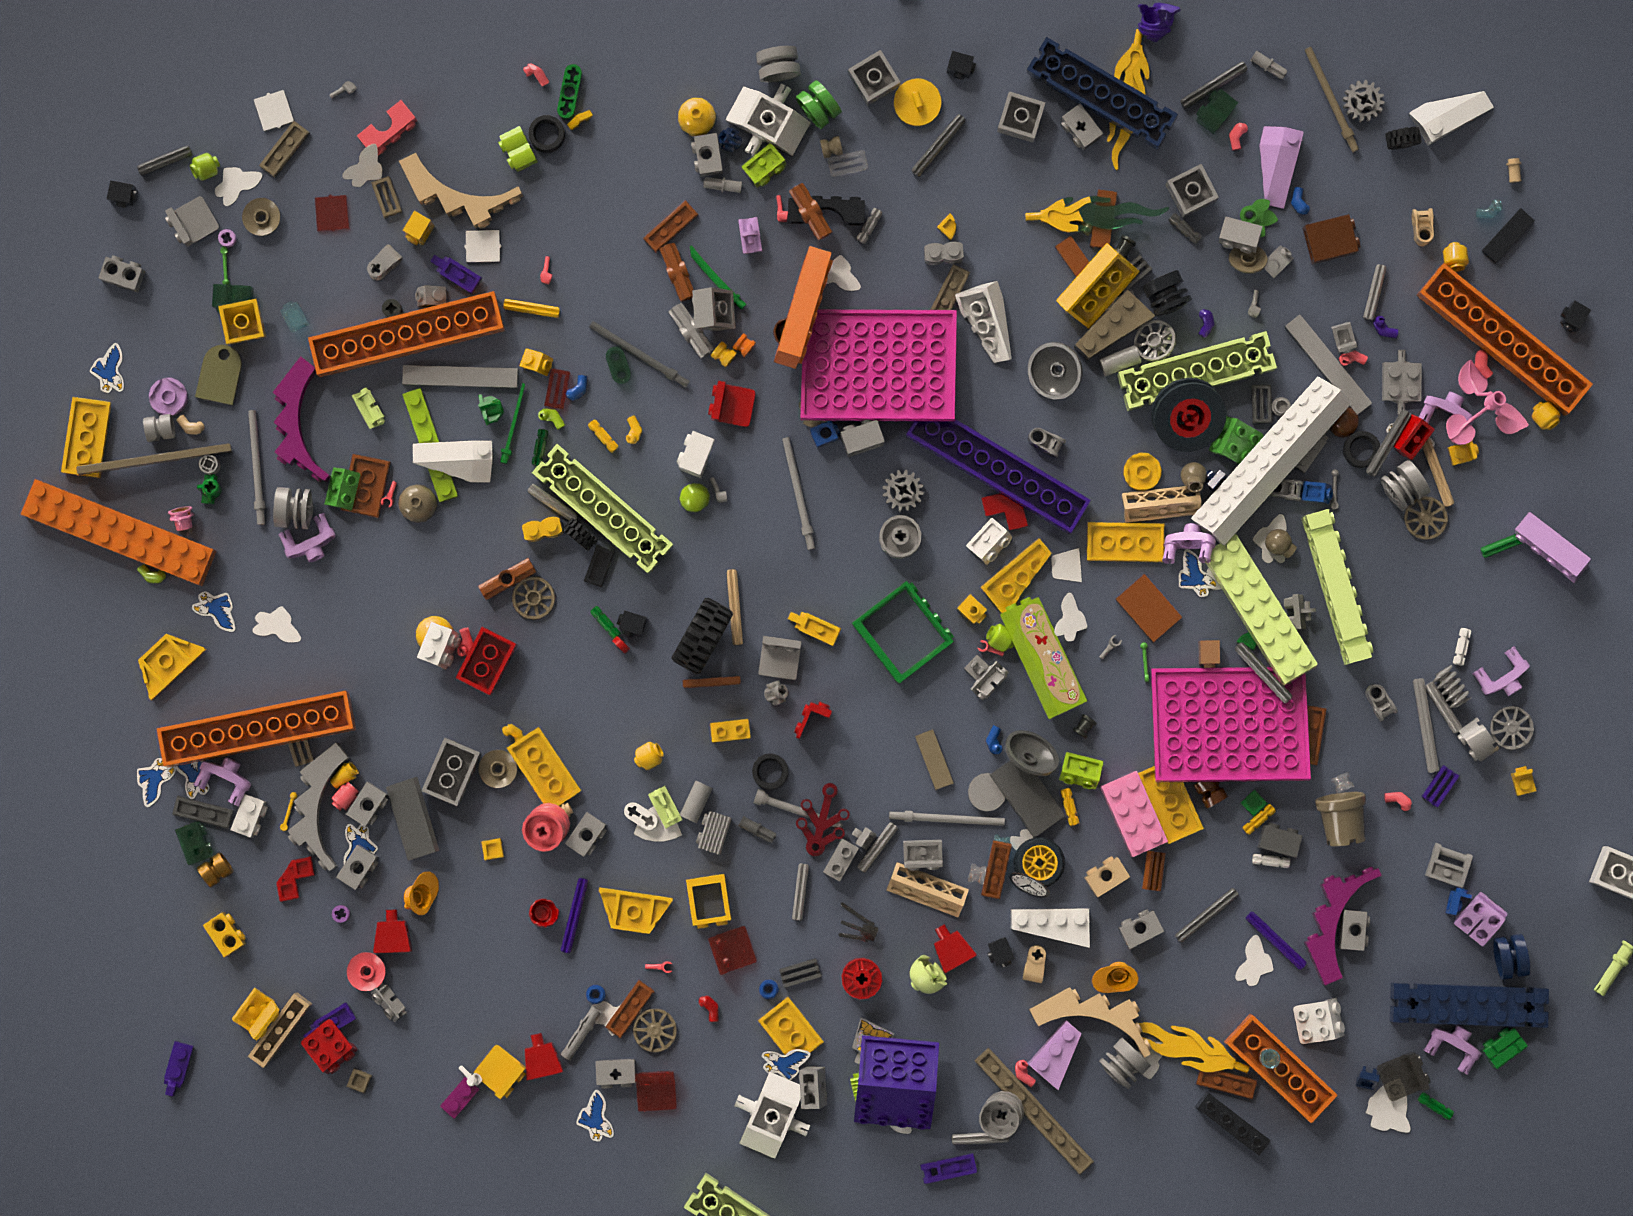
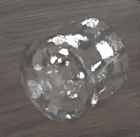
[1331,772,1354,793]
[968,863,987,885]

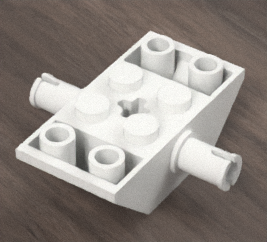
[726,84,811,156]
[734,1072,810,1158]

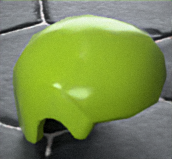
[679,483,710,512]

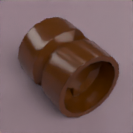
[1193,782,1228,809]

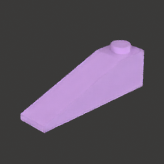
[1259,126,1303,209]

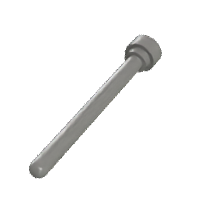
[753,789,843,828]

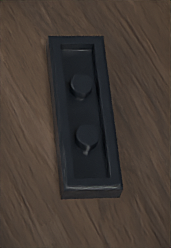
[1481,208,1535,263]

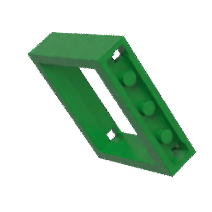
[852,581,954,685]

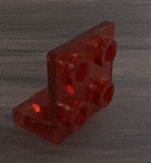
[708,926,757,975]
[635,1070,677,1111]

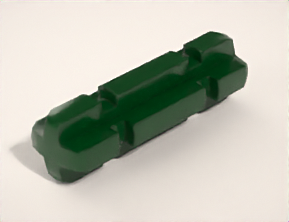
[531,429,548,466]

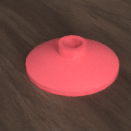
[347,952,386,991]

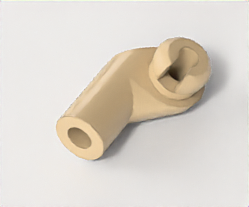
[176,415,205,435]

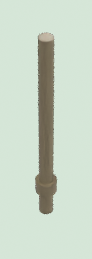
[1305,47,1359,153]

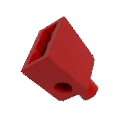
[373,909,412,953]
[933,924,977,973]
[525,1033,564,1080]

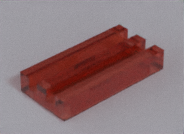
[544,368,570,410]

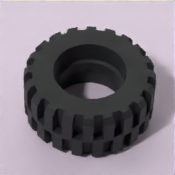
[671,598,733,674]

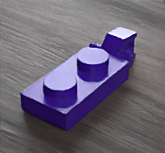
[430,255,482,294]
[303,1002,357,1037]
[164,1041,194,1097]

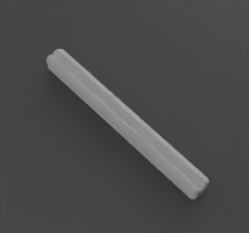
[1413,678,1439,773]

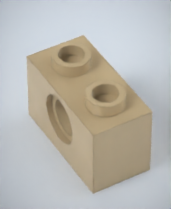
[1084,856,1130,897]

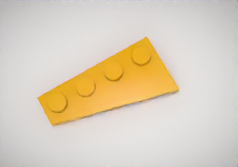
[980,538,1052,613]

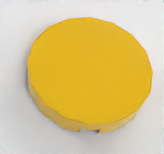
[1123,453,1162,491]

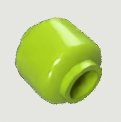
[190,153,220,181]
[986,624,1014,652]

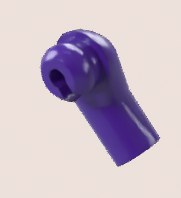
[1198,309,1215,339]
[1373,316,1398,339]

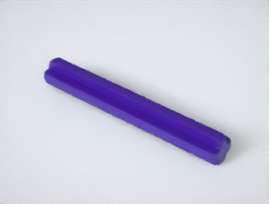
[561,878,588,953]
[1246,911,1307,970]

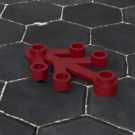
[796,783,850,856]

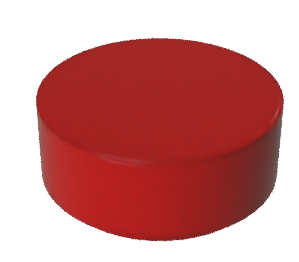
[612,636,630,654]

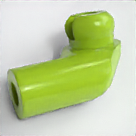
[538,408,565,430]

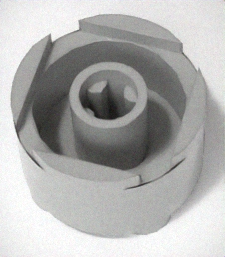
[1457,718,1500,762]

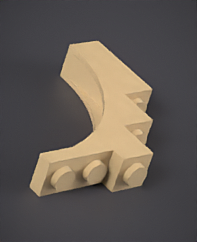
[399,153,523,229]
[1029,987,1152,1058]

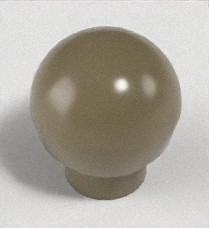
[1180,462,1207,492]
[1265,529,1297,559]

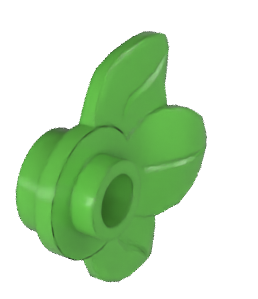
[1240,199,1278,237]

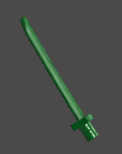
[690,245,747,310]
[500,383,525,464]

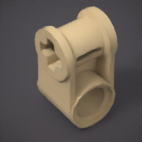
[1412,208,1434,246]
[1023,945,1046,983]

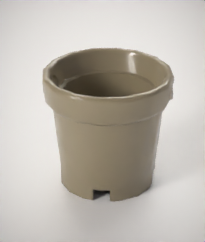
[1315,792,1366,846]

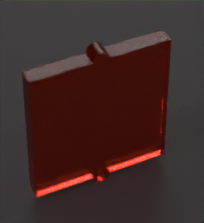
[315,194,349,232]

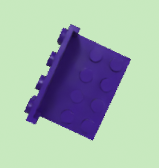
[854,1035,939,1130]

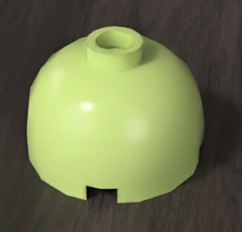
[910,955,947,994]

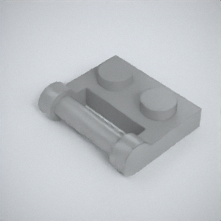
[1425,843,1473,888]

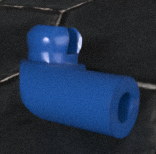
[1291,187,1310,215]

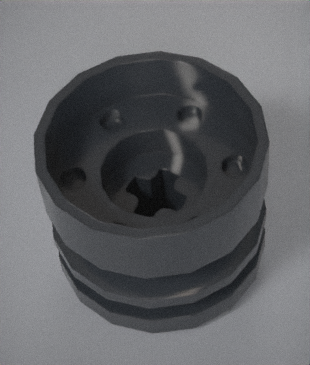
[1142,270,1192,317]

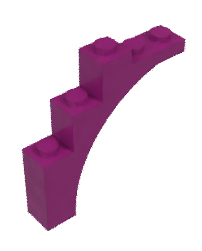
[272,356,331,483]
[1304,866,1382,985]

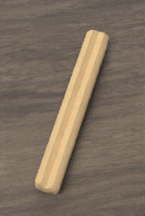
[1422,437,1454,507]
[727,569,743,645]

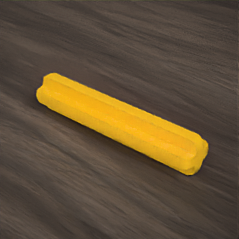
[503,299,560,318]

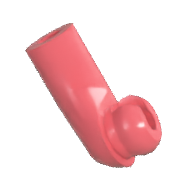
[457,628,473,657]
[1015,1060,1036,1087]

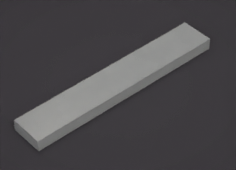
[1285,314,1372,414]
[402,365,518,388]

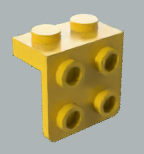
[232,988,279,1041]
[474,1045,526,1100]

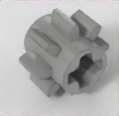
[764,681,788,706]

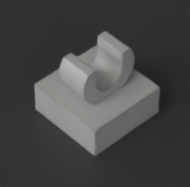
[964,655,989,681]
[852,827,877,851]

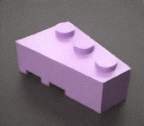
[1028,1020,1081,1090]

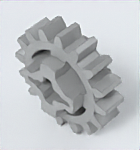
[1342,80,1385,122]
[882,470,924,512]

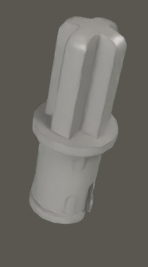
[1250,51,1287,79]
[704,177,742,193]

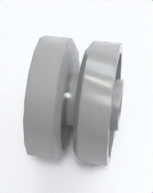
[756,46,801,82]
[879,515,922,559]

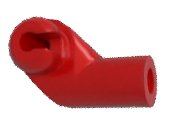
[698,996,719,1022]

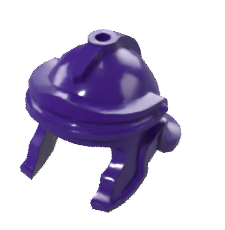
[1138,3,1181,42]

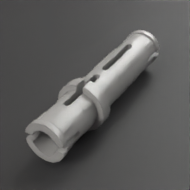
[561,1005,602,1061]

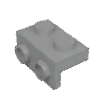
[903,840,943,871]

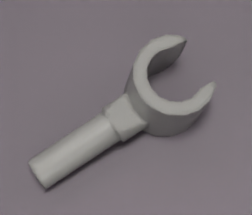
[330,81,357,98]
[1248,290,1261,318]
[710,477,727,503]
[1099,635,1122,659]

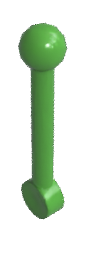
[220,247,230,286]
[1140,642,1149,682]

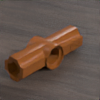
[789,183,832,241]
[659,243,693,302]
[478,558,536,600]

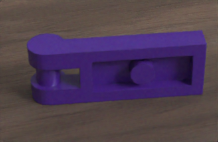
[920,1153,977,1184]

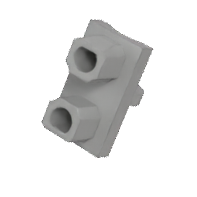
[1284,594,1316,629]

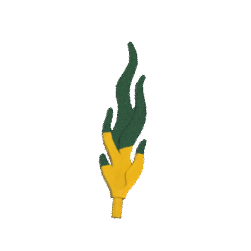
[1025,196,1169,233]

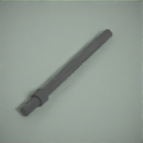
[589,321,690,387]

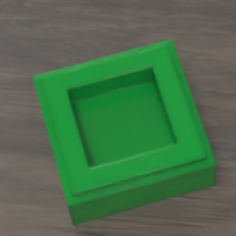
[1240,789,1268,817]

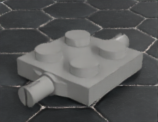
[1382,350,1422,415]

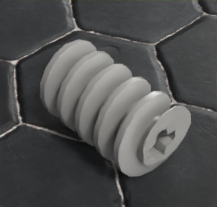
[1433,665,1472,709]

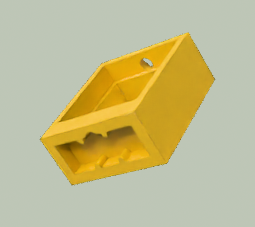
[686,874,731,929]

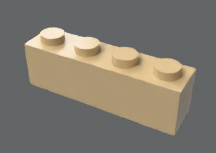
[248,993,312,1068]

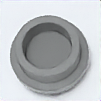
[1272,397,1291,416]

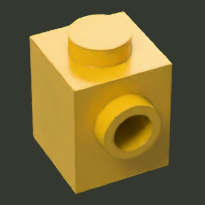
[957,594,987,625]

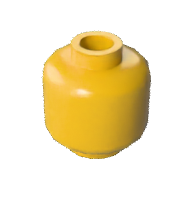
[1443,242,1469,272]
[1532,402,1561,430]
[634,742,664,770]

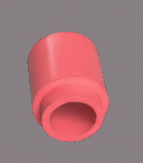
[332,782,359,811]

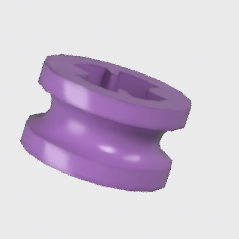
[332,905,350,923]

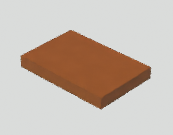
[341,454,391,518]
[1115,574,1182,642]

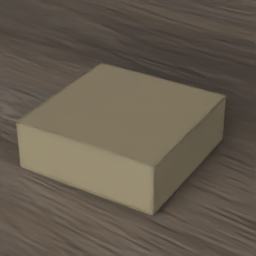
[347,1068,372,1093]

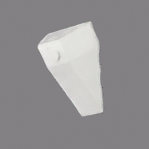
[1409,91,1494,146]
[955,281,1012,363]
[413,441,492,483]

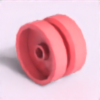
[522,803,570,852]

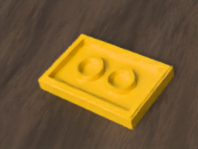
[758,997,824,1055]

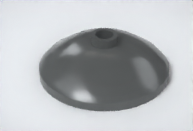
[1028,342,1083,399]
[1005,730,1059,776]

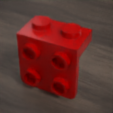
[708,381,756,427]
[794,701,832,739]
[301,1019,358,1074]

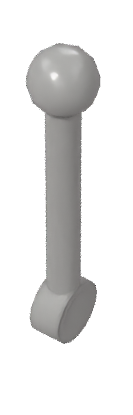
[1330,469,1339,509]

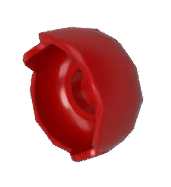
[529,899,559,928]

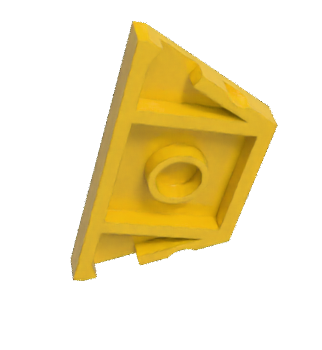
[138,634,206,700]
[599,887,673,934]

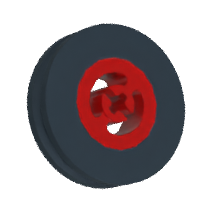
[1151,378,1226,452]

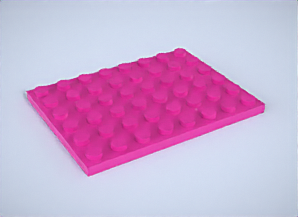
[800,309,957,422]
[1151,667,1311,782]

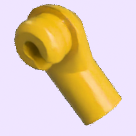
[626,415,642,444]
[502,724,524,742]

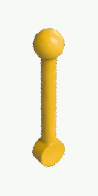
[280,792,297,831]

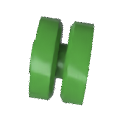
[795,80,842,129]

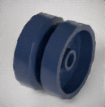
[1493,934,1530,980]

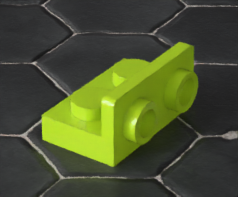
[741,143,786,188]
[1059,752,1103,789]

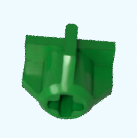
[478,394,504,425]
[197,474,222,505]

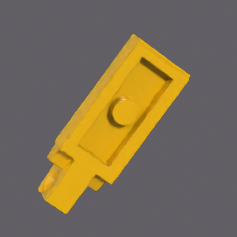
[788,612,841,646]

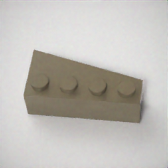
[1074,290,1155,361]

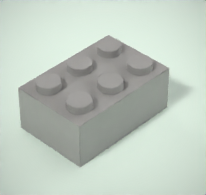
[422,738,482,806]

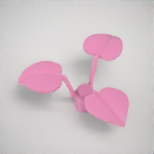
[1446,360,1529,445]

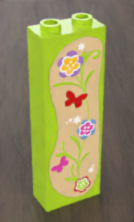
[1000,597,1087,719]

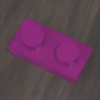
[440,1076,480,1119]

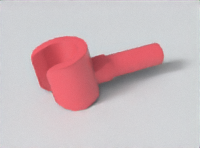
[776,195,788,222]
[540,256,553,285]
[381,481,397,507]
[978,640,1004,657]
[645,961,672,973]

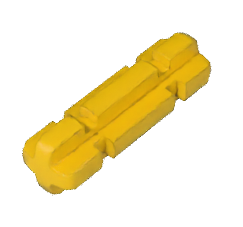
[588,419,618,453]
[1061,788,1079,826]
[1243,804,1276,835]

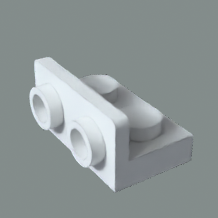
[966,518,1012,565]
[231,794,268,838]

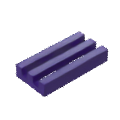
[1421,765,1459,807]

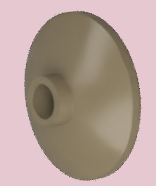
[242,198,280,236]
[1229,247,1267,273]
[479,750,517,788]

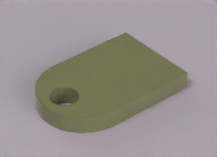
[195,345,242,406]

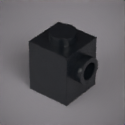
[946,51,976,80]
[107,180,138,208]
[1560,300,1591,332]
[617,610,647,637]
[987,937,1015,968]

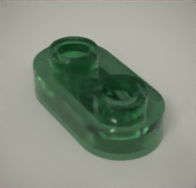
[606,347,631,384]

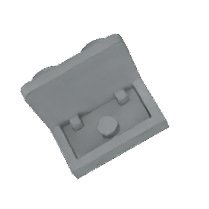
[165,196,219,247]

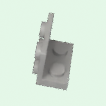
[758,636,802,680]

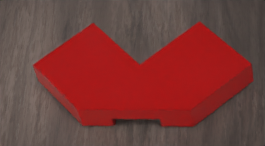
[981,493,1028,531]
[276,857,315,902]

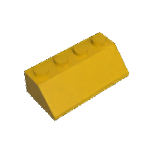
[1056,243,1140,329]

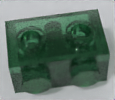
[175,821,214,866]

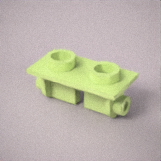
[352,387,385,429]
[648,786,682,829]

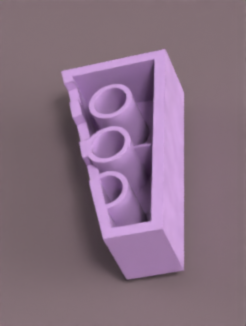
[1514,512,1591,583]

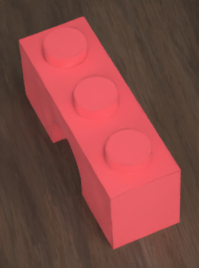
[357,100,417,156]

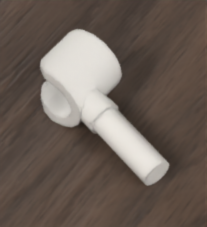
[459,1065,482,1086]

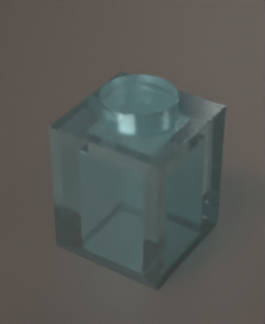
[280,301,309,333]

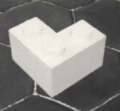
[677,431,715,478]

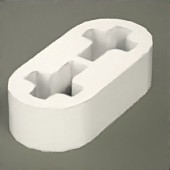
[624,803,658,830]

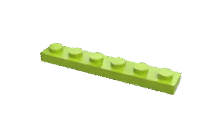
[402,388,458,503]

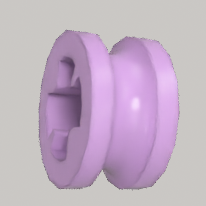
[218,229,237,248]

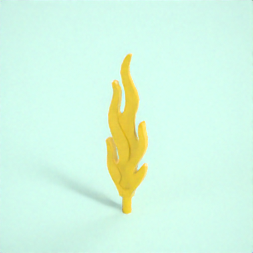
[1107,29,1149,170]
[1133,1022,1250,1073]

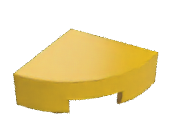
[567,110,593,130]
[937,213,956,241]

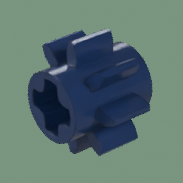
[718,127,742,152]

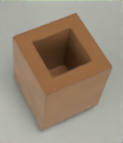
[1198,640,1220,668]

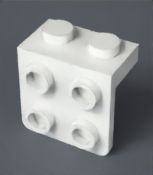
[417,622,461,669]
[1293,998,1345,1044]

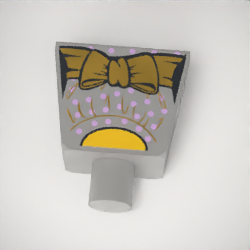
[852,1017,894,1065]

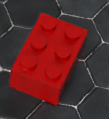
[456,627,518,696]

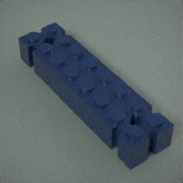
[1027,37,1178,150]
[1390,982,1549,1028]

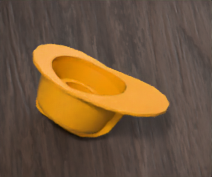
[404,872,439,915]
[1092,962,1139,993]

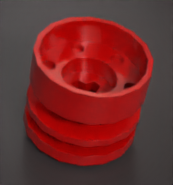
[841,957,882,999]

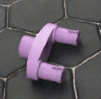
[1419,391,1474,426]
[279,513,336,562]
[1162,523,1216,564]
[1473,646,1530,697]
[193,757,251,806]
[1424,1025,1482,1075]

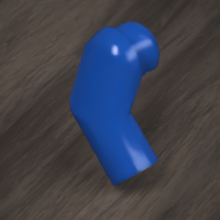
[566,375,588,400]
[986,725,1003,754]

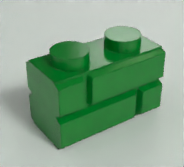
[1481,1027,1528,1069]

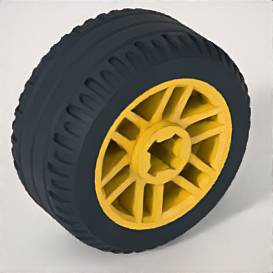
[1014,837,1065,887]

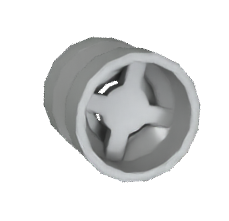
[199,454,221,475]

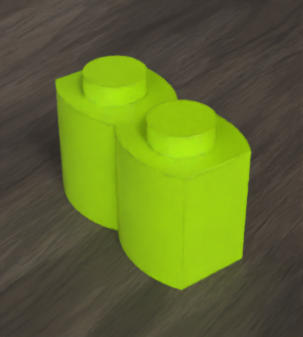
[498,126,538,172]

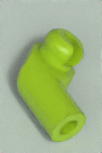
[137,564,166,584]

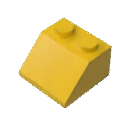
[218,299,266,345]

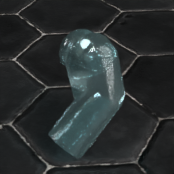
[1476,199,1503,219]

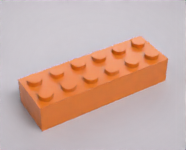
[774,246,833,369]
[1224,1014,1337,1123]

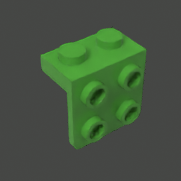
[1209,416,1264,464]

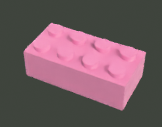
[1100,771,1168,857]

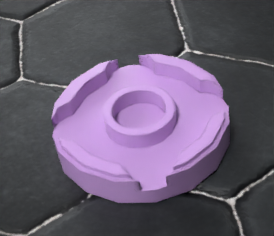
[149,378,188,416]

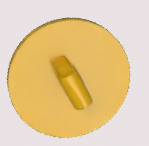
[894,78,941,126]

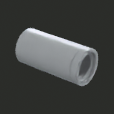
[1099,345,1141,377]
[680,780,713,823]

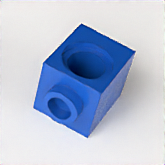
[810,421,840,448]

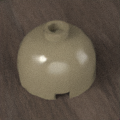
[398,484,437,523]

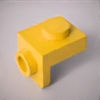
[519,348,553,376]

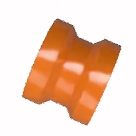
[733,333,756,358]

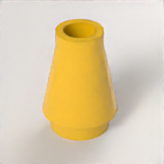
[330,761,359,789]

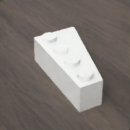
[1011,908,1090,948]

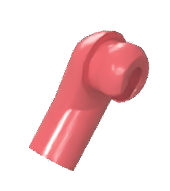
[523,63,549,87]
[1229,123,1248,151]
[1339,350,1368,366]
[1475,350,1493,379]
[1384,792,1412,811]

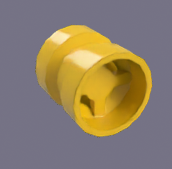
[711,341,737,368]

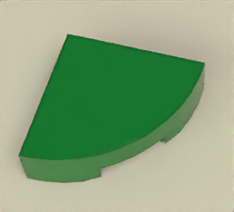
[1236,632,1257,651]

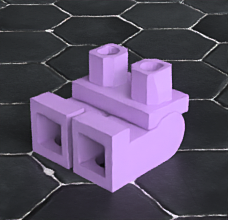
[1454,892,1508,947]

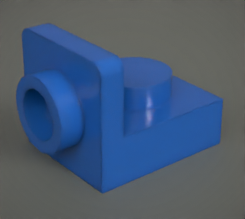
[1302,481,1333,504]
[1445,888,1472,915]

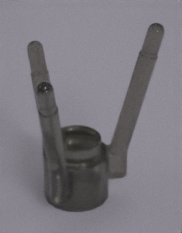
[838,902,878,942]

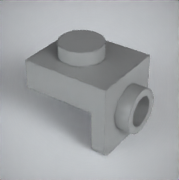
[1264,245,1294,278]
[415,285,446,307]
[1331,322,1357,353]

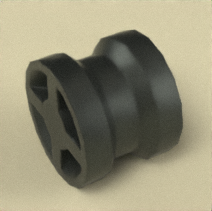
[382,299,402,318]

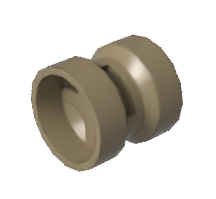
[820,136,843,159]

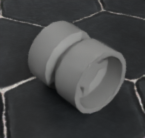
[143,414,175,442]

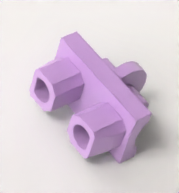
[738,217,762,254]

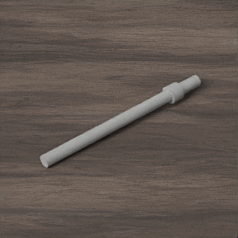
[248,410,266,525]
[782,437,815,550]
[889,810,1005,826]

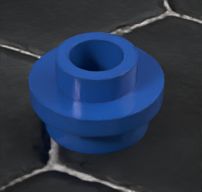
[759,980,779,999]
[586,985,605,1004]

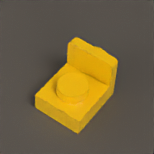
[1447,440,1479,466]
[1511,766,1536,796]

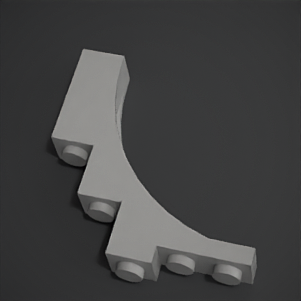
[288,743,350,871]

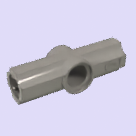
[668,303,714,359]

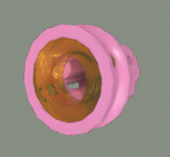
[168,506,194,531]

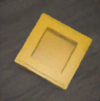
[481,838,504,860]

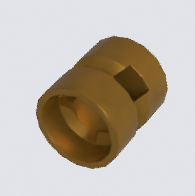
[197,852,234,888]

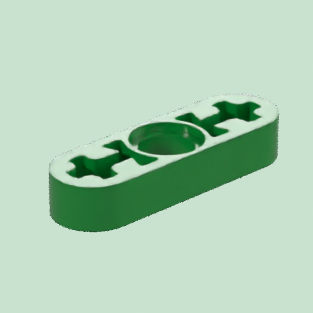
[557,64,582,120]

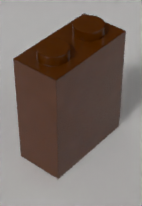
[1302,214,1360,265]

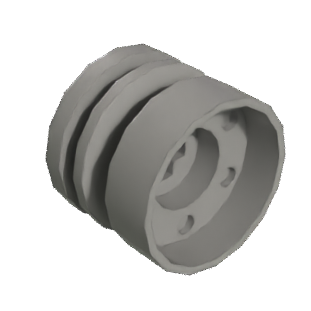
[1380,460,1430,511]
[273,487,313,529]
[1099,1037,1151,1089]
[979,1091,1024,1139]

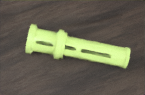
[1594,940,1633,996]

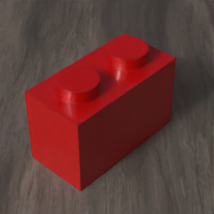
[1393,414,1435,460]

